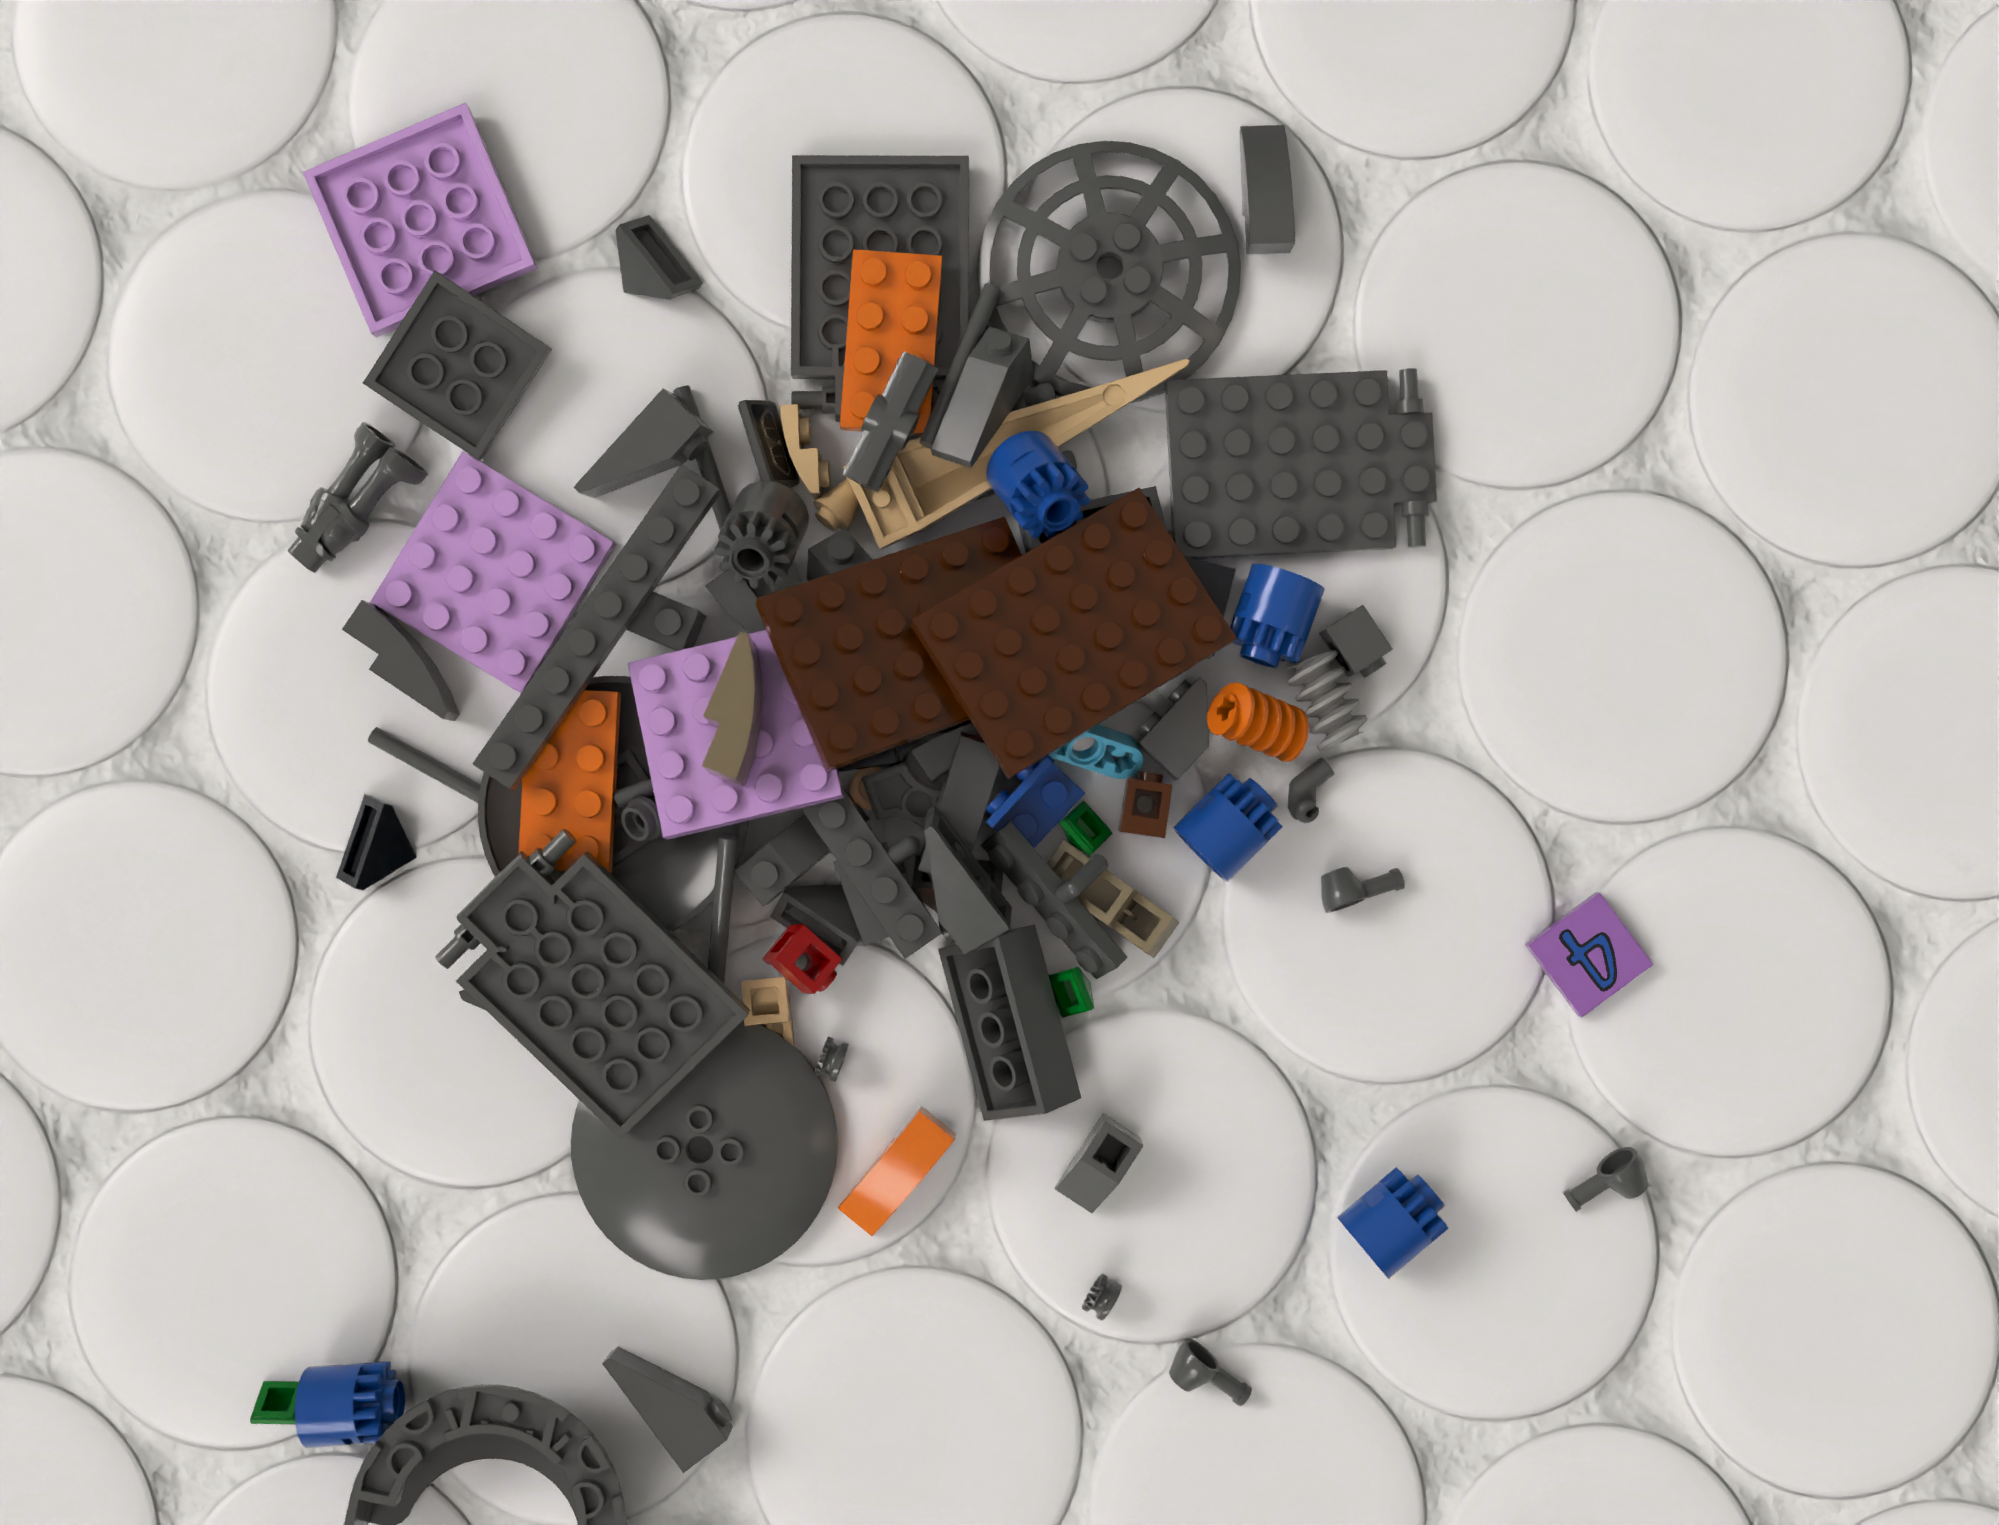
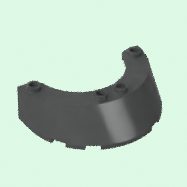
[344,1385,626,1525]

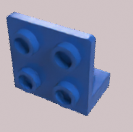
[986,755,1085,848]

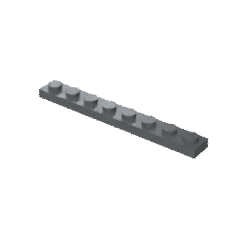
[472,464,721,791]

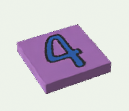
[1525,892,1653,1017]

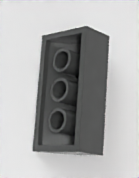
[938,924,1081,1121]

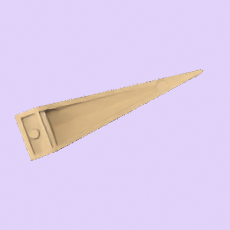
[843,359,1190,549]

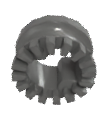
[814,1036,849,1082]
[1082,1274,1122,1321]

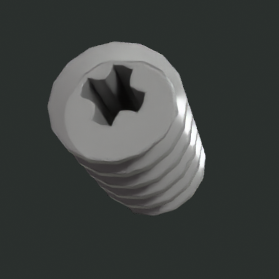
[1287,650,1368,750]

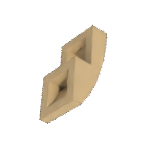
[741,977,795,1046]

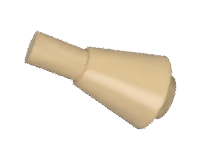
[813,478,860,532]

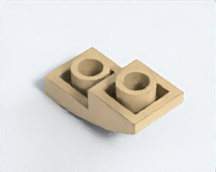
[780,404,831,500]

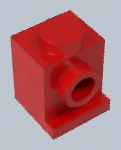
[762,924,842,994]

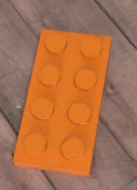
[840,249,943,436]
[519,690,621,873]

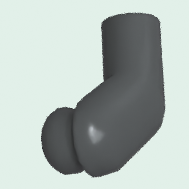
[1288,757,1335,823]

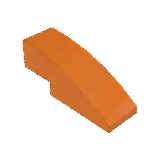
[838,1106,956,1236]

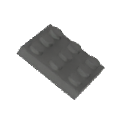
[363,270,552,460]

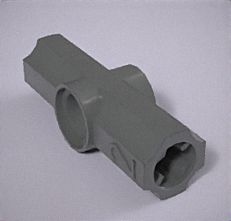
[842,351,939,493]

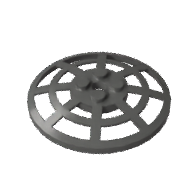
[977,141,1241,403]

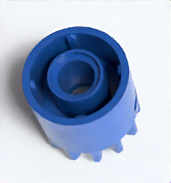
[986,431,1090,539]
[1230,563,1325,668]
[1173,774,1283,882]
[1337,1167,1449,1279]
[295,1362,405,1448]

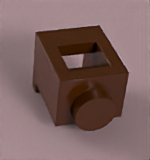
[1118,771,1173,838]

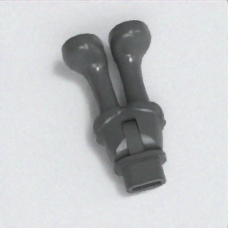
[287,422,428,573]

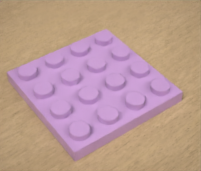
[303,103,538,338]
[370,451,617,693]
[628,630,844,840]

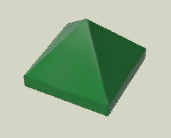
[1060,800,1113,856]
[1049,967,1094,1018]
[250,1381,299,1425]

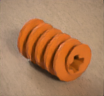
[1207,682,1309,762]

